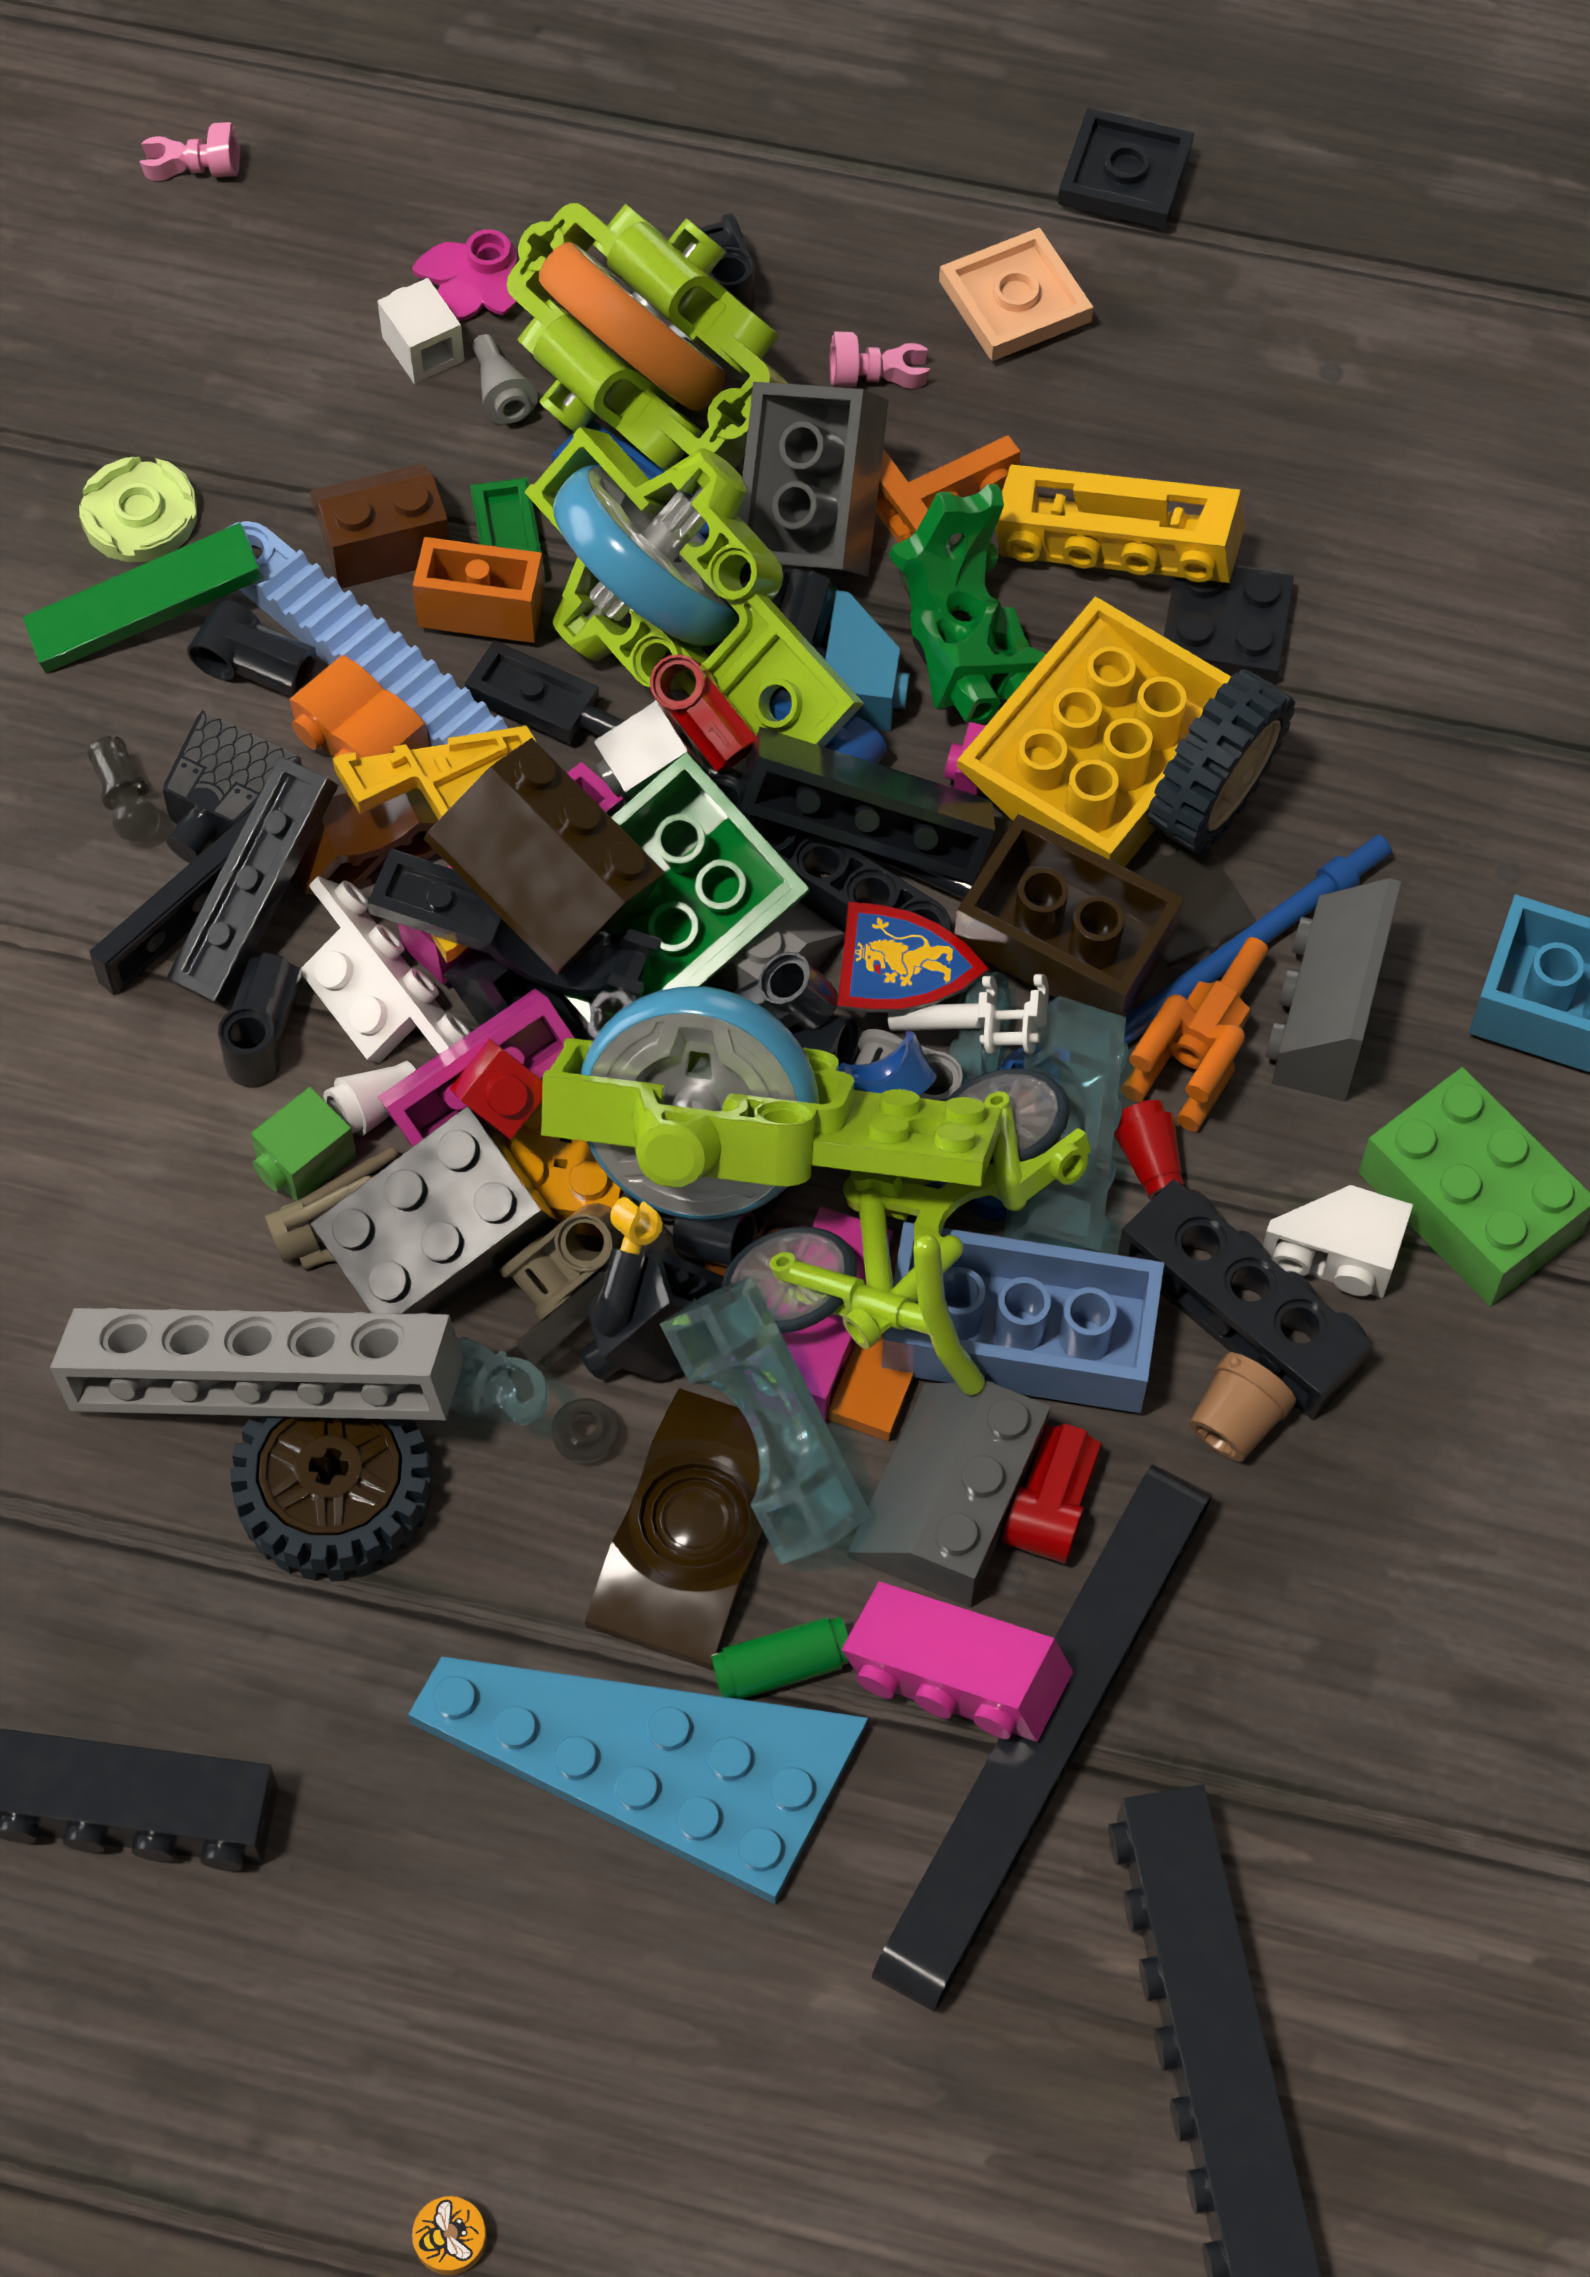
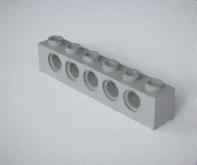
[50,1308,465,1420]

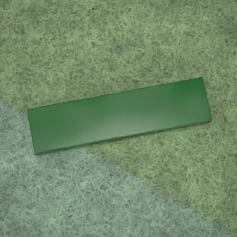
[22,523,264,673]

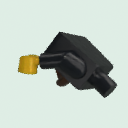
[581,1197,794,1380]

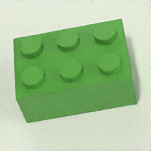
[1358,1067,1590,1307]

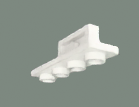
[301,876,471,1063]

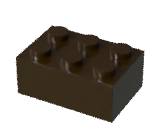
[954,814,1185,1030]

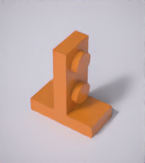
[876,435,1021,543]

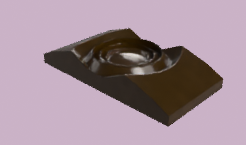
[585,1388,803,1670]

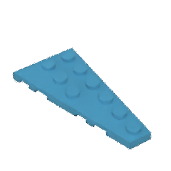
[408,1656,868,1905]

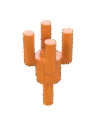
[1121,937,1269,1132]

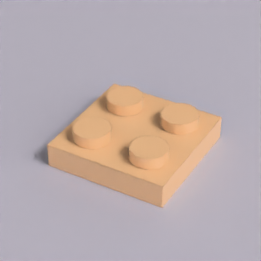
[939,227,1093,361]

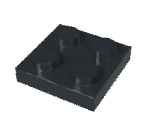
[1058,107,1195,229]
[1163,565,1294,685]

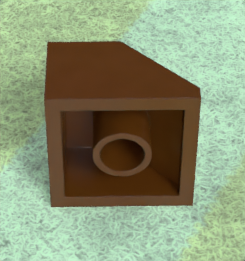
[309,463,450,589]

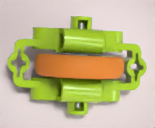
[506,203,788,471]

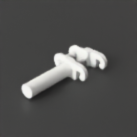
[888,974,1049,1055]

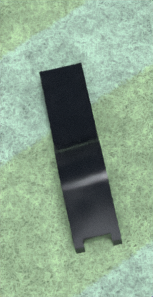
[368,848,661,1000]

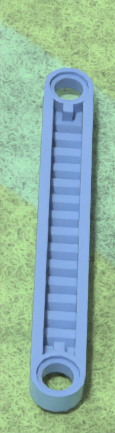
[225,521,508,747]

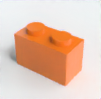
[412,537,546,643]

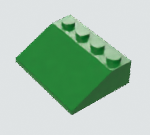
[562,752,810,1033]

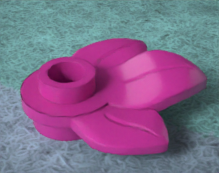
[412,229,518,321]

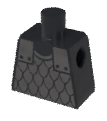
[163,710,302,862]

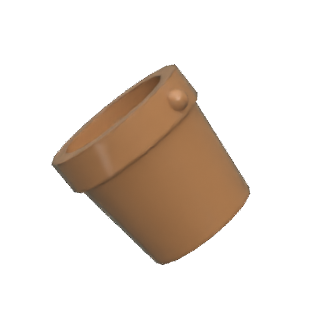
[1189,1352,1296,1462]

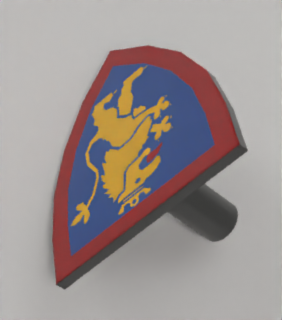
[837,901,989,1012]

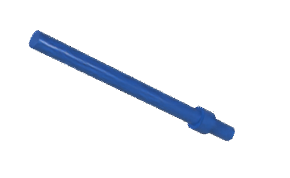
[1096,834,1392,1057]

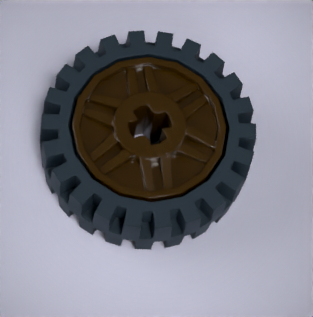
[230,1416,432,1582]

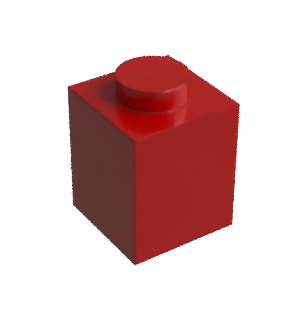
[449,1038,543,1140]

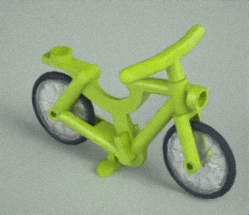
[722,1068,1092,1396]

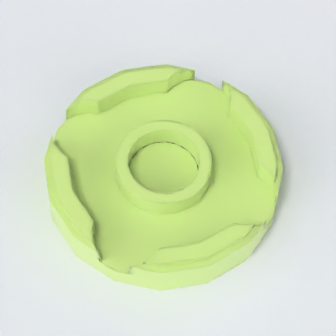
[79,457,197,563]

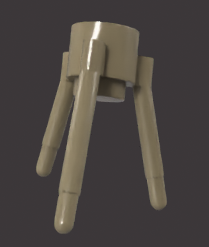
[265,1147,398,1270]

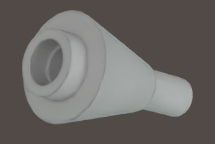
[472,334,538,425]

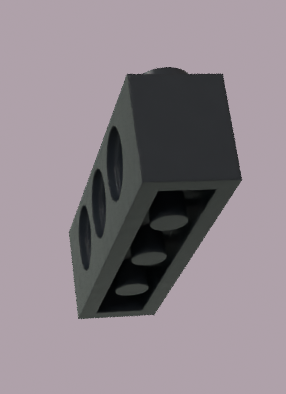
[1117,1179,1373,1421]

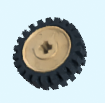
[1147,669,1295,853]

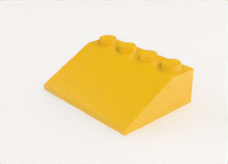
[957,596,1231,867]

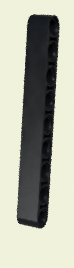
[871,1464,1213,2013]

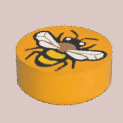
[412,2196,487,2276]

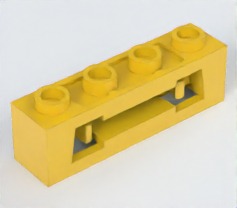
[995,464,1245,583]

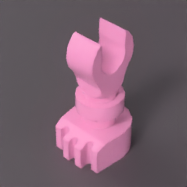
[139,122,240,181]
[829,331,930,389]

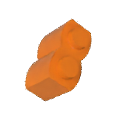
[289,655,430,758]

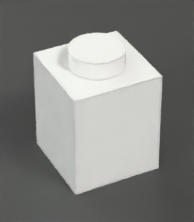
[377,278,465,384]

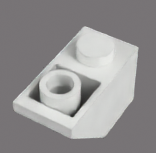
[1263,1185,1413,1298]

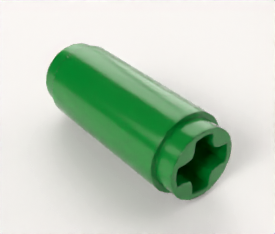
[710,1616,850,1699]

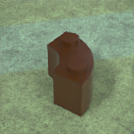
[295,788,438,894]

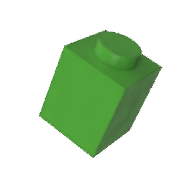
[250,1087,357,1201]

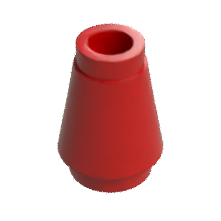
[1113,1100,1184,1199]

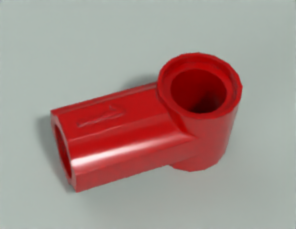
[650,654,757,773]
[1002,1424,1101,1565]

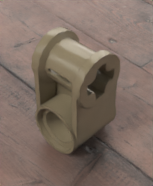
[498,1203,624,1321]

